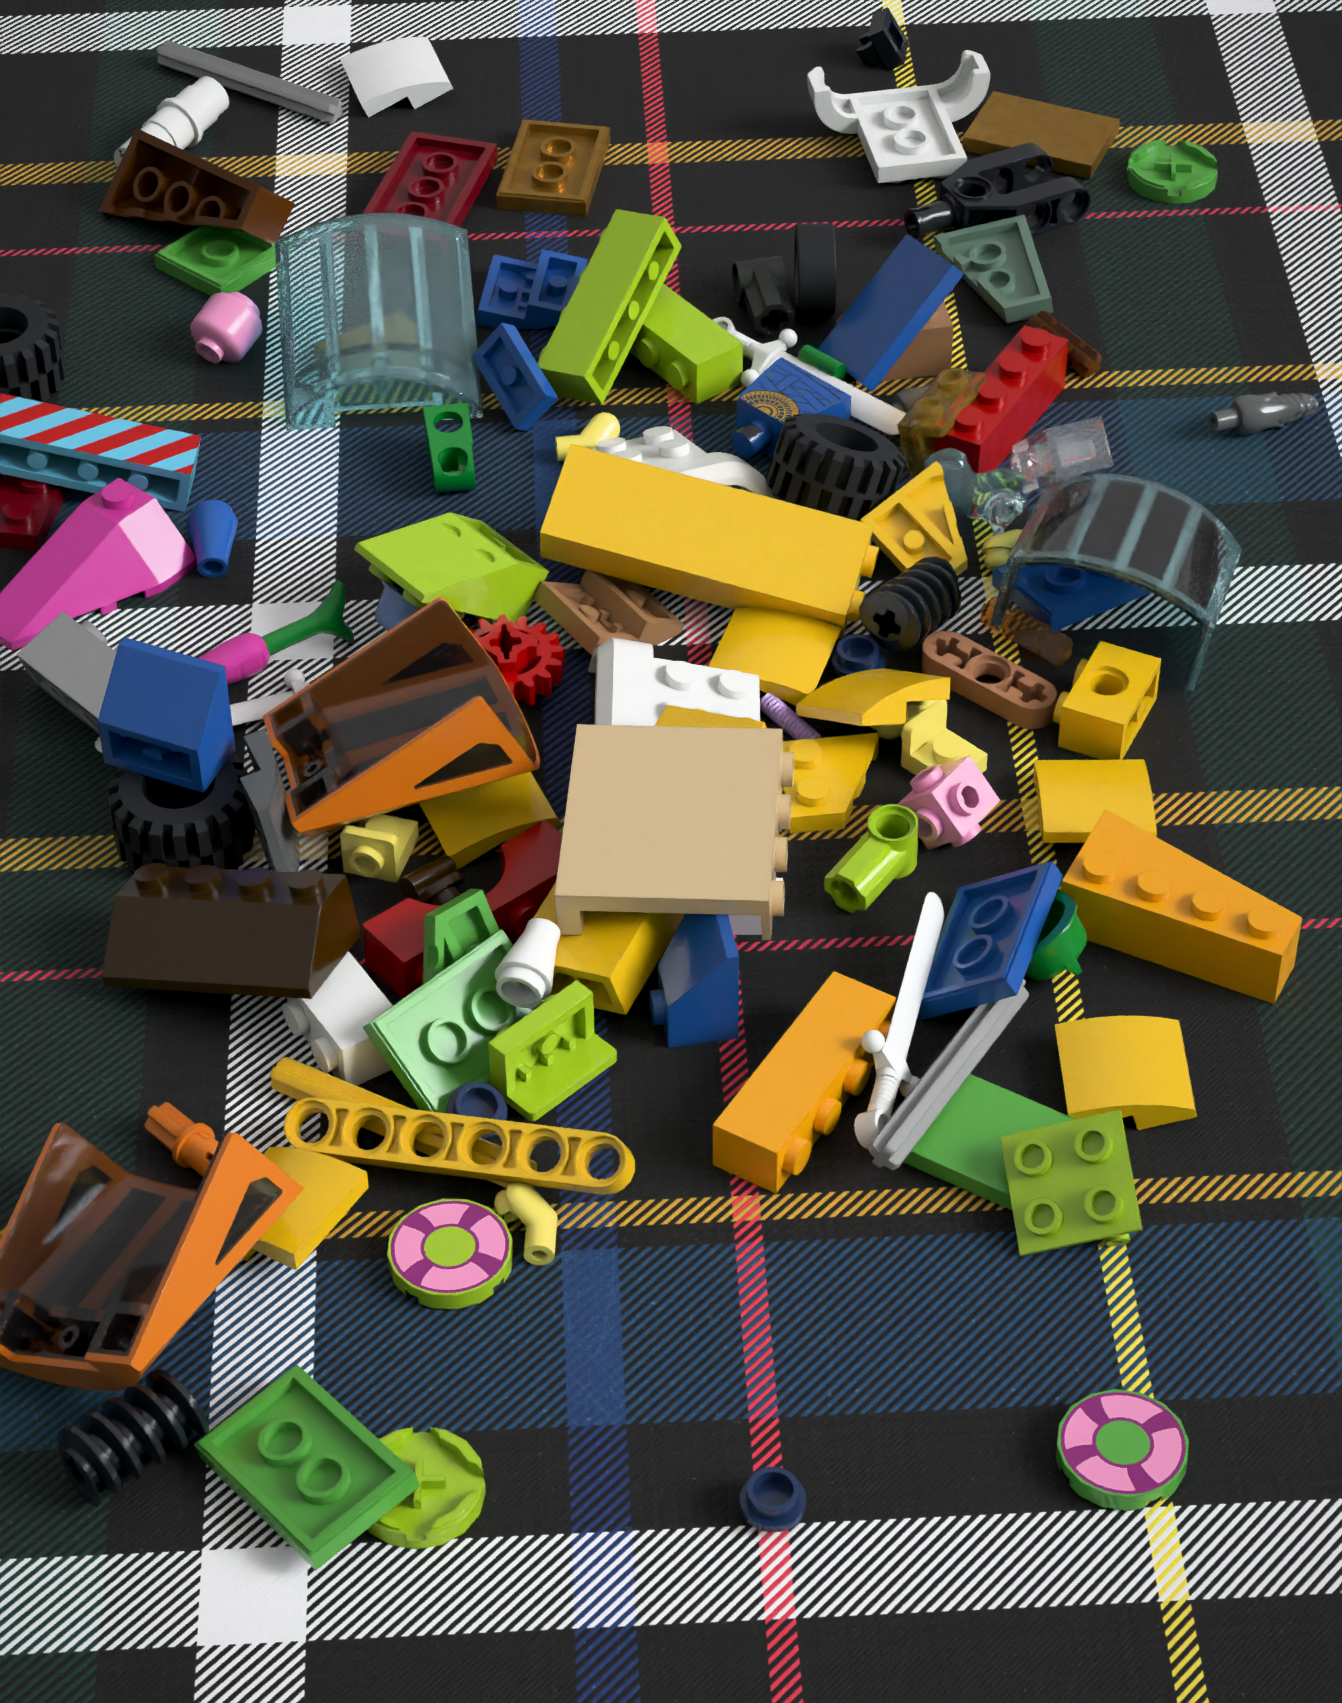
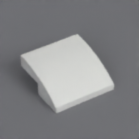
[340,37,453,118]

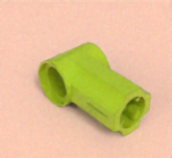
[824,804,918,914]

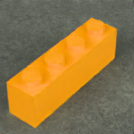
[713,971,896,1194]

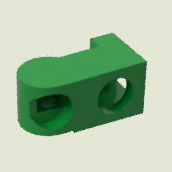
[423,403,475,493]

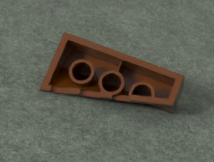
[98,128,295,244]

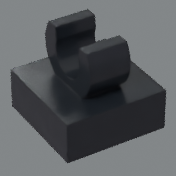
[856,7,909,71]

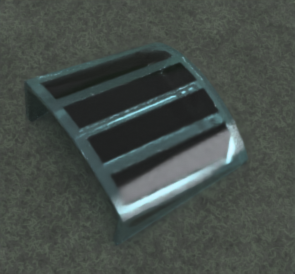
[990,474,1242,692]

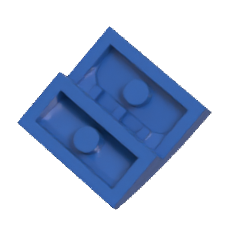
[476,249,588,329]

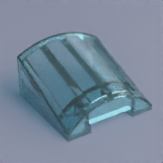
[275,213,483,431]

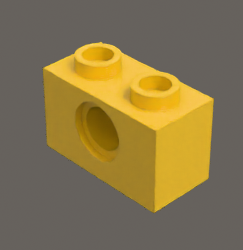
[1053,641,1161,760]

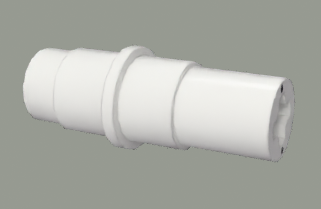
[114,76,229,168]

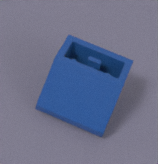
[97,637,236,793]

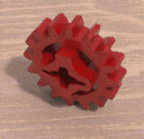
[448,615,565,707]

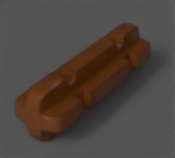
[1028,311,1102,378]

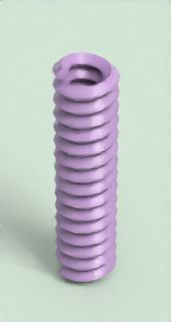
[760,693,821,740]

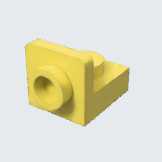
[901,701,988,775]
[340,814,419,883]

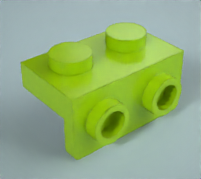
[488,980,617,1121]

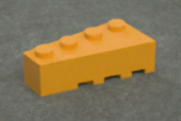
[1061,809,1302,1004]

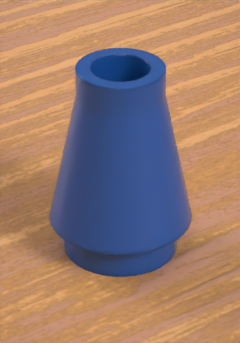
[187,500,238,578]

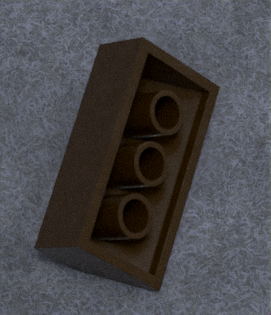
[102,863,361,999]

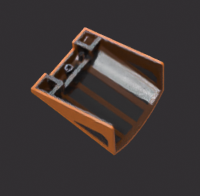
[263,597,540,837]
[0,1123,304,1391]

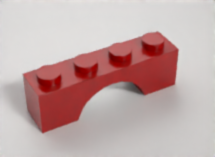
[362,820,563,999]

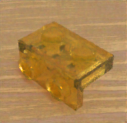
[897,368,987,476]

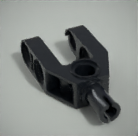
[904,143,1091,238]

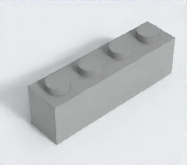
[16,611,118,734]

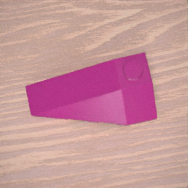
[0,478,197,651]

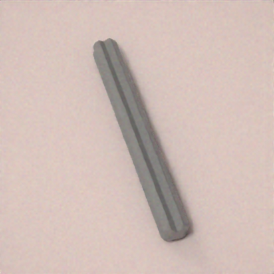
[156,40,343,124]
[868,979,1029,1170]

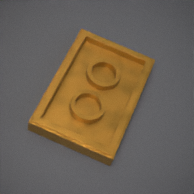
[963,91,1120,179]
[496,120,610,217]

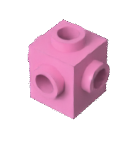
[898,755,1000,850]

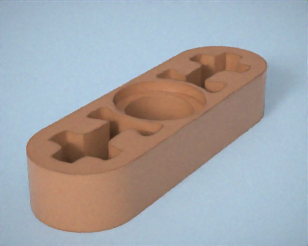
[921,631,1057,729]

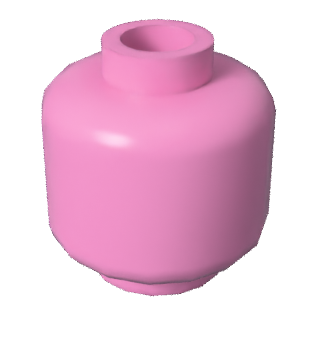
[190,291,262,364]

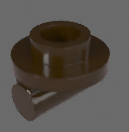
[400,855,465,906]

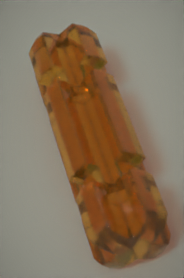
[980,597,1073,666]

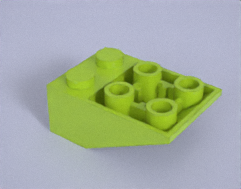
[354,512,549,624]

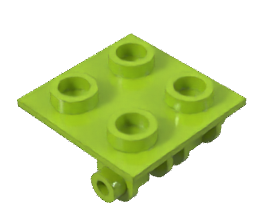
[1000,1109,1143,1257]

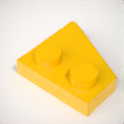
[782,733,879,833]

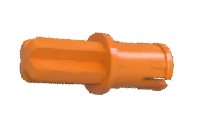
[144,1102,222,1179]

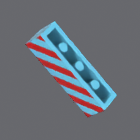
[0,393,201,512]

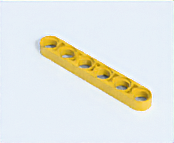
[284,1097,635,1195]

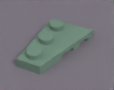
[933,215,1054,323]

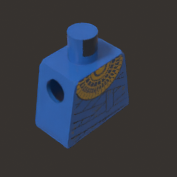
[731,357,851,459]

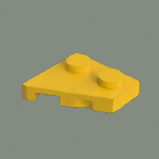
[860,461,967,576]

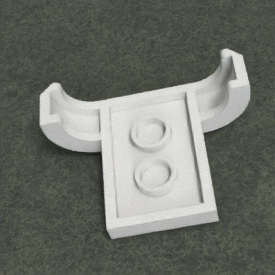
[807,50,990,183]
[592,426,773,498]
[588,637,760,726]

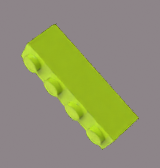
[537,209,682,405]
[579,274,743,404]

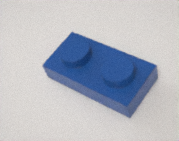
[472,323,558,431]

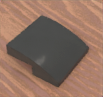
[240,728,300,872]

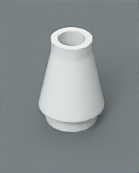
[495,918,561,1008]

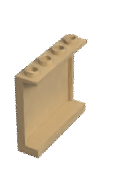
[555,724,794,940]

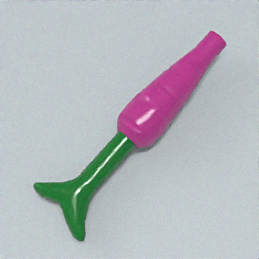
[199,580,355,685]

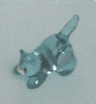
[925,448,1028,535]

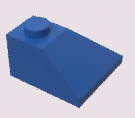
[649,914,739,1048]

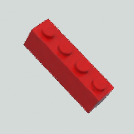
[933,325,1069,493]

